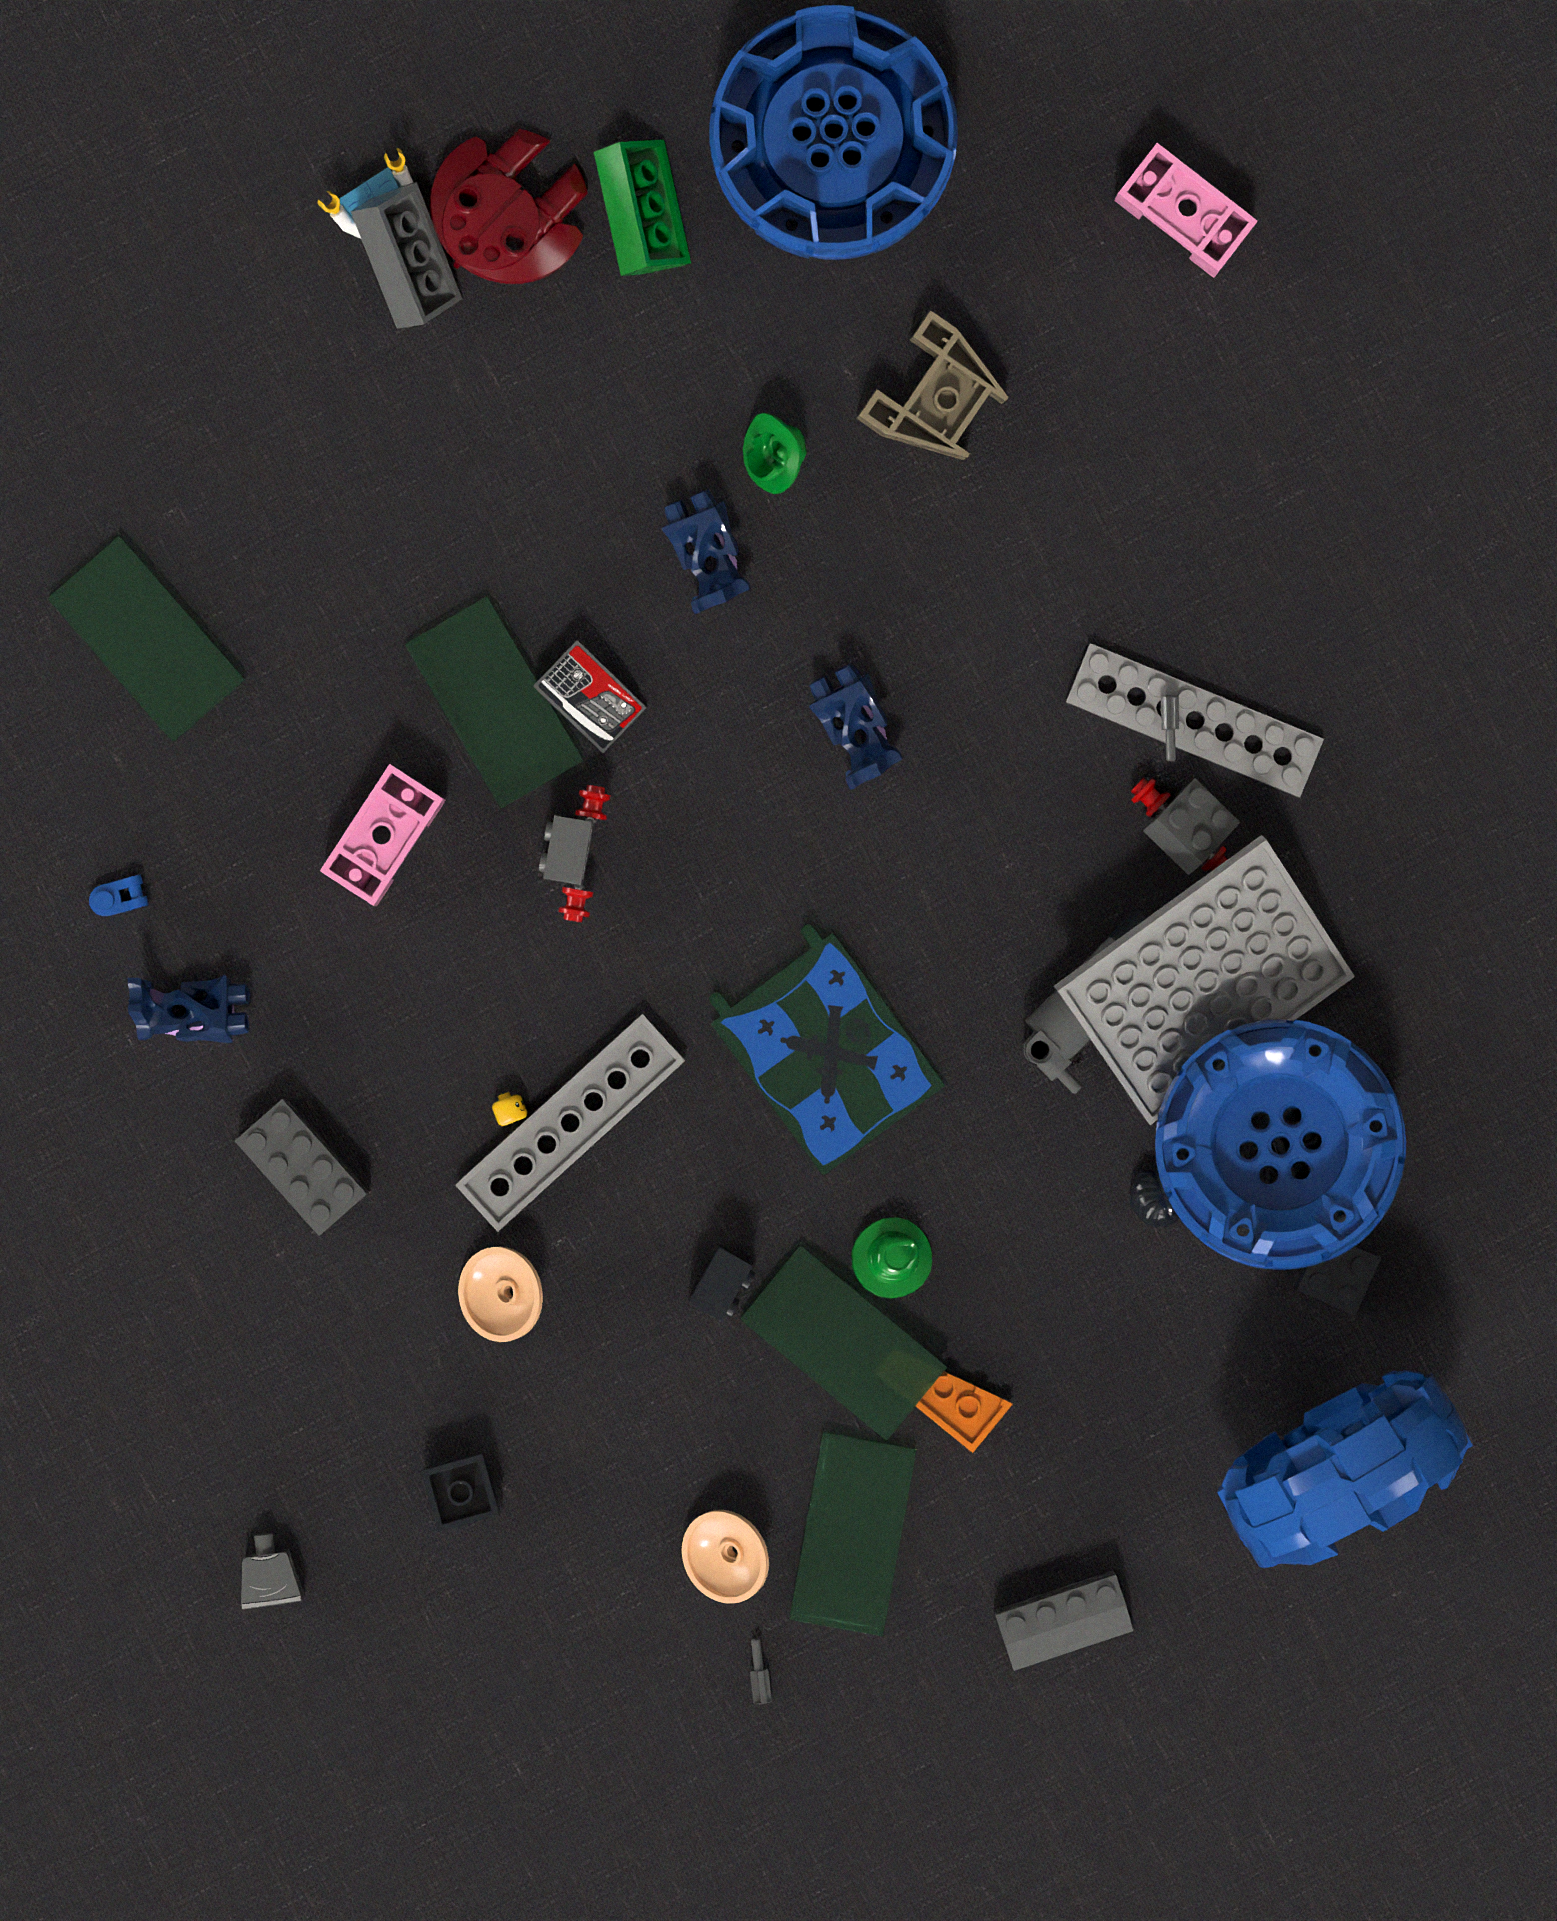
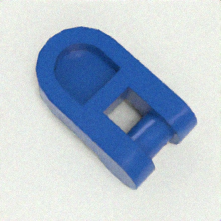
[89,874,149,916]

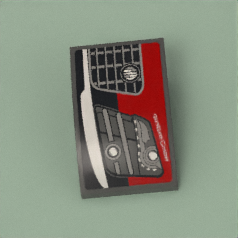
[533,641,646,753]

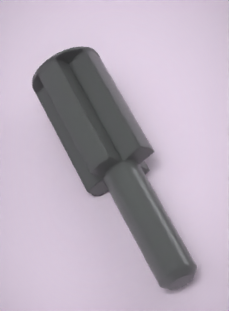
[1160,695,1179,761]
[750,1638,772,1704]

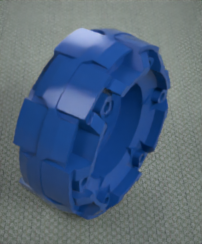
[709,5,958,260]
[1155,1019,1406,1270]
[1217,1370,1473,1568]

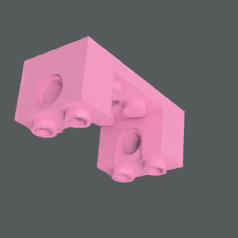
[1114,143,1257,278]
[320,764,446,906]

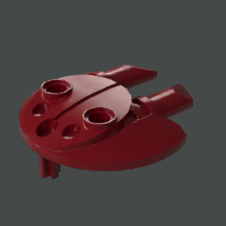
[430,129,588,284]

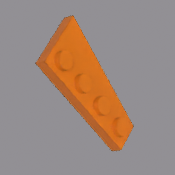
[875,1348,1013,1453]

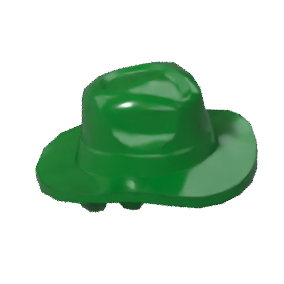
[743,413,807,494]
[851,1217,932,1299]

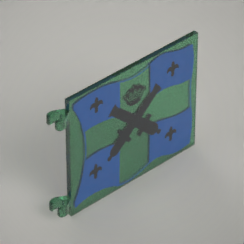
[709,924,945,1176]

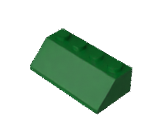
[594,140,691,276]

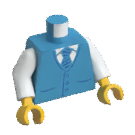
[318,148,413,239]

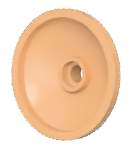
[458,1246,543,1342]
[682,1510,769,1603]

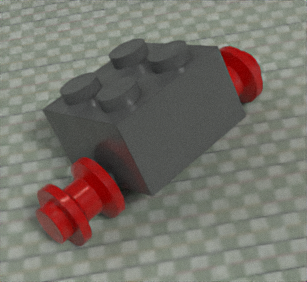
[1131,777,1240,875]
[539,785,611,923]

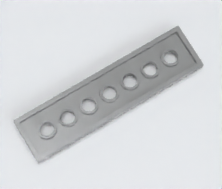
[1066,643,1324,798]
[455,1014,685,1232]

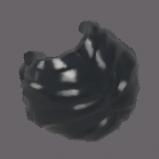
[1130,1168,1179,1228]

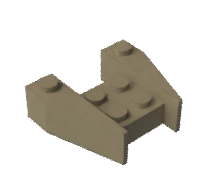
[856,311,1008,460]

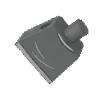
[241,1533,304,1610]

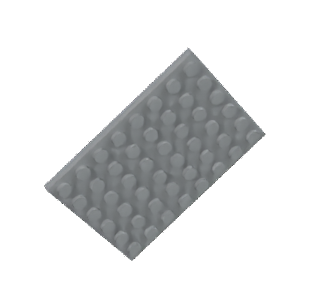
[1054,835,1355,1125]

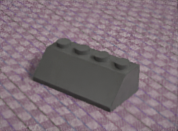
[350,182,462,329]
[993,1570,1133,1671]

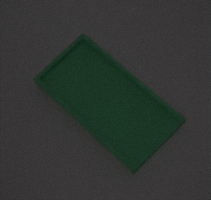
[47,536,245,742]
[405,597,583,809]
[740,1246,947,1441]
[789,1432,916,1636]

